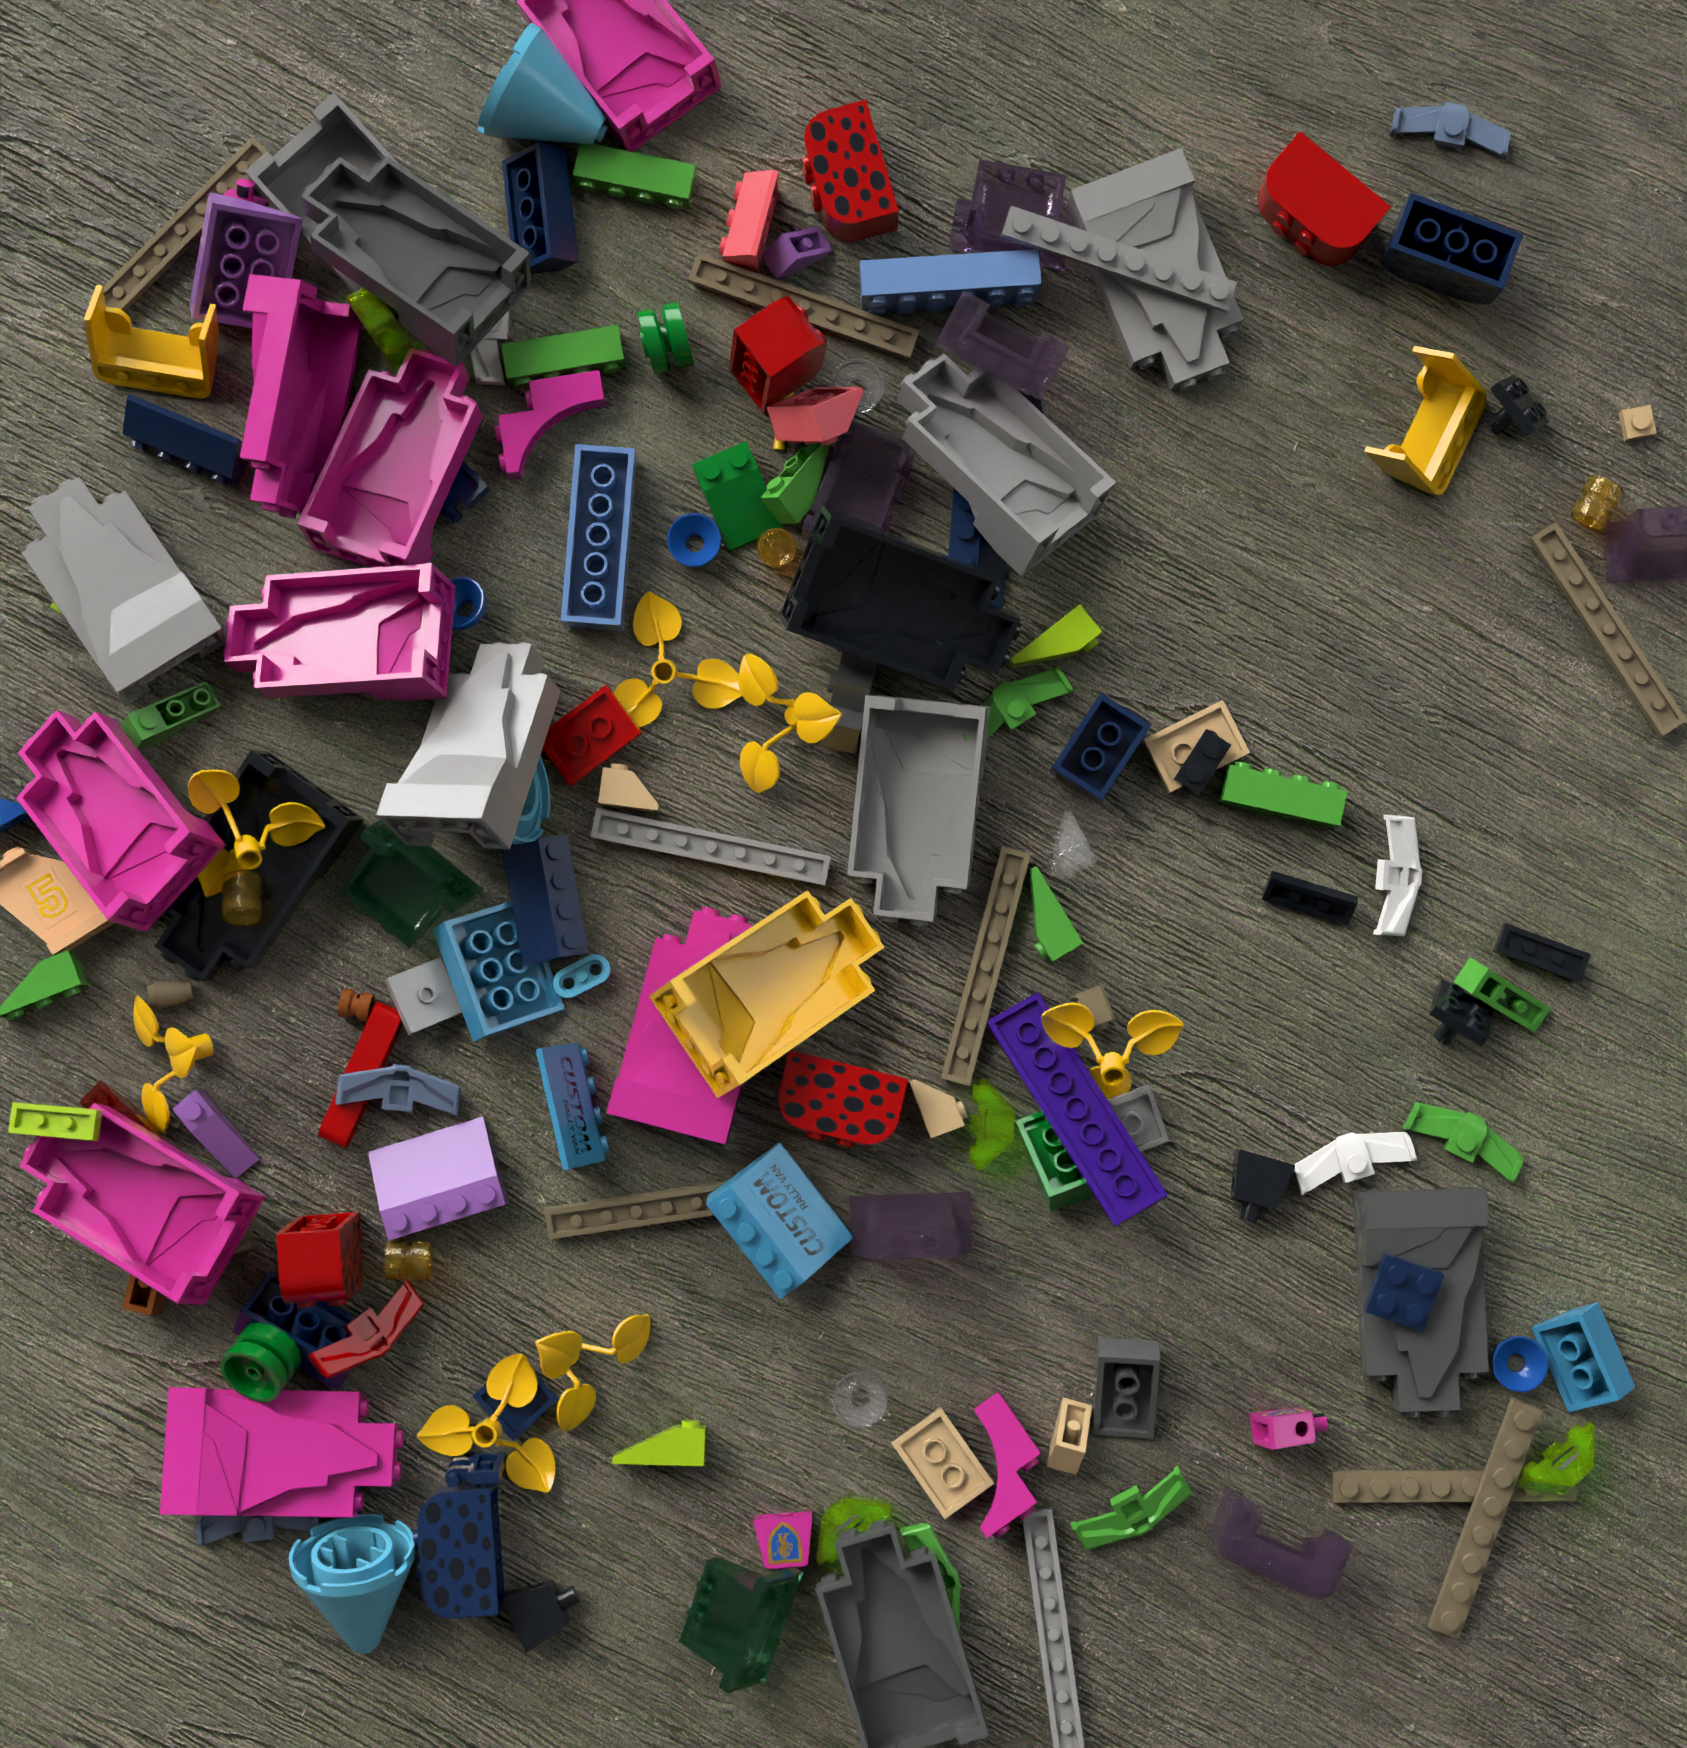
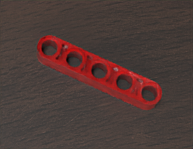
[318,1001,403,1149]

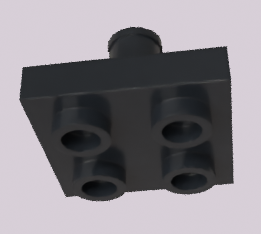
[1485,375,1549,436]
[1429,979,1494,1047]

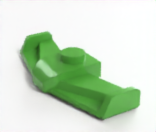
[962,667,1074,741]
[1402,1102,1524,1183]
[1070,1465,1193,1551]
[900,1523,962,1632]

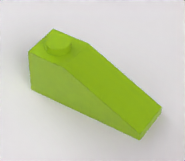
[1008,604,1102,668]
[612,1420,706,1466]

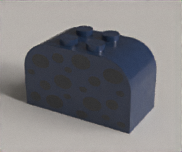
[1381,193,1524,305]
[413,1483,505,1618]

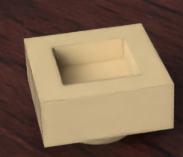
[1619,405,1657,441]

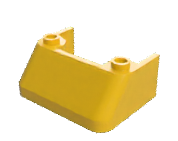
[84,285,220,399]
[1364,346,1487,495]

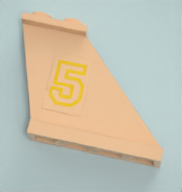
[0,847,115,955]

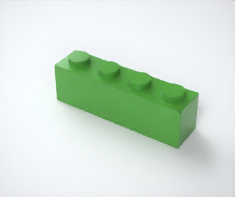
[573,144,697,210]
[501,325,626,388]
[1219,762,1348,829]

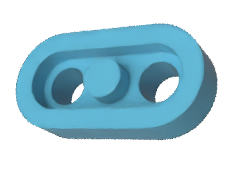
[553,954,611,999]

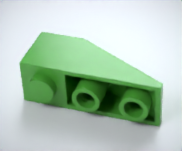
[760,441,830,524]
[121,680,221,751]
[0,950,89,1021]

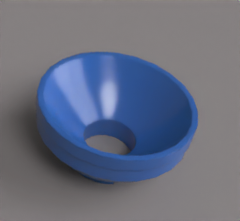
[667,513,721,568]
[450,577,487,631]
[1491,1336,1548,1392]

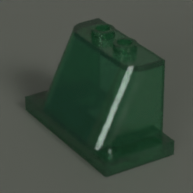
[341,820,482,948]
[679,1557,803,1693]

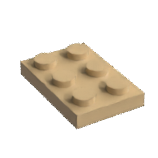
[1142,700,1250,793]
[891,1407,994,1519]

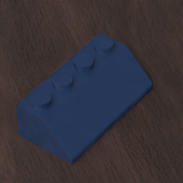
[502,142,578,274]
[122,394,248,486]
[948,488,1007,608]
[502,834,589,966]
[232,1270,355,1391]

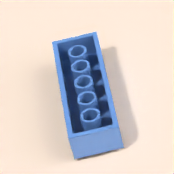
[859,249,1041,316]
[561,444,637,631]

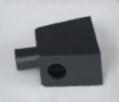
[1230,1149,1295,1223]
[502,1580,581,1653]

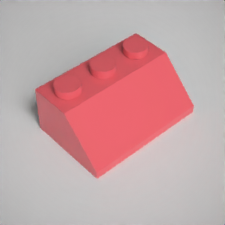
[719,170,780,273]
[766,387,863,445]

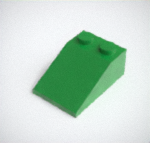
[692,441,783,552]
[1015,1111,1094,1212]

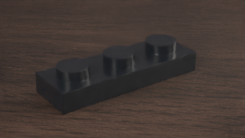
[1262,871,1358,926]
[1493,923,1591,983]

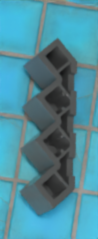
[820,649,877,754]

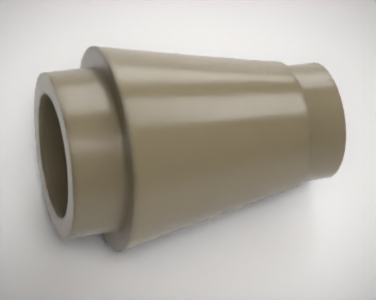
[147,981,193,1010]

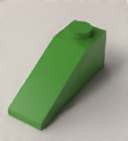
[1029,866,1083,963]
[1454,957,1551,1033]

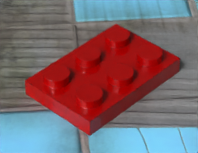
[543,685,643,786]

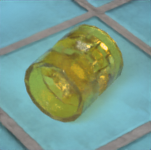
[1570,475,1624,531]
[756,528,796,567]
[222,870,262,926]
[384,1240,433,1281]

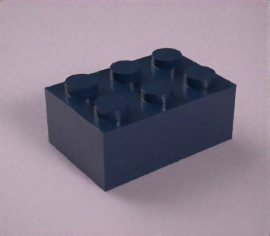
[1049,693,1151,804]

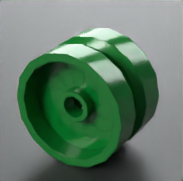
[637,301,694,376]
[220,1323,302,1402]

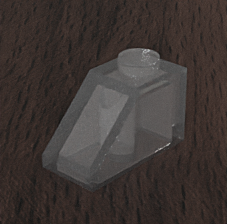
[1049,809,1098,881]

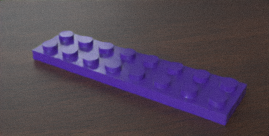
[986,992,1167,1228]

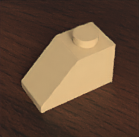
[598,764,660,814]
[909,1080,968,1138]
[1047,1398,1092,1475]

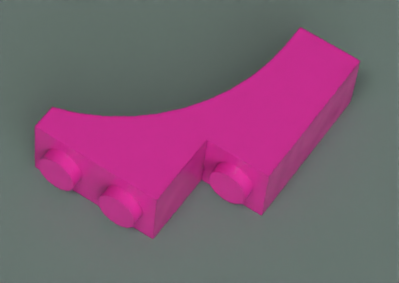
[494,370,606,480]
[973,1392,1041,1539]

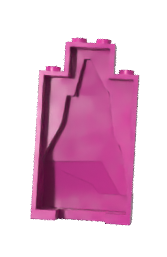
[516,0,722,152]
[240,274,365,519]
[297,347,483,568]
[223,563,456,700]
[16,710,226,932]
[607,906,753,1144]
[19,1103,266,1305]
[160,1387,404,1517]

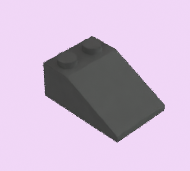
[1093,1337,1160,1439]

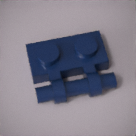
[440,461,491,524]
[445,1452,506,1488]

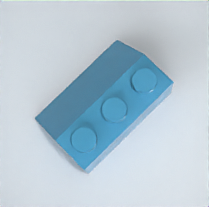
[1532,1302,1635,1412]

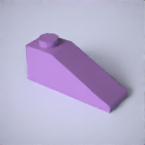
[172,1090,260,1179]

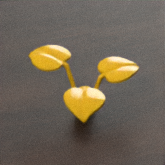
[614,592,742,727]
[738,654,842,794]
[188,770,325,897]
[133,996,214,1134]
[1041,1003,1184,1099]
[535,1313,651,1433]
[417,1354,556,1493]

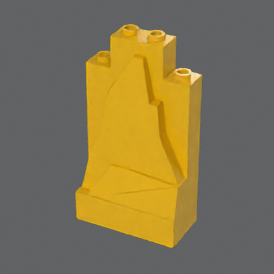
[649,890,885,1098]

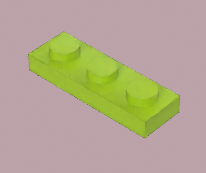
[8,1102,102,1141]

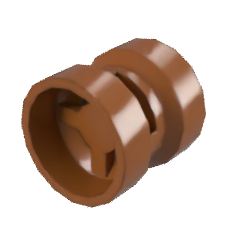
[338,988,375,1022]

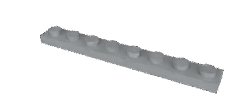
[1001,206,1237,313]
[590,808,831,886]
[1022,1508,1084,1748]

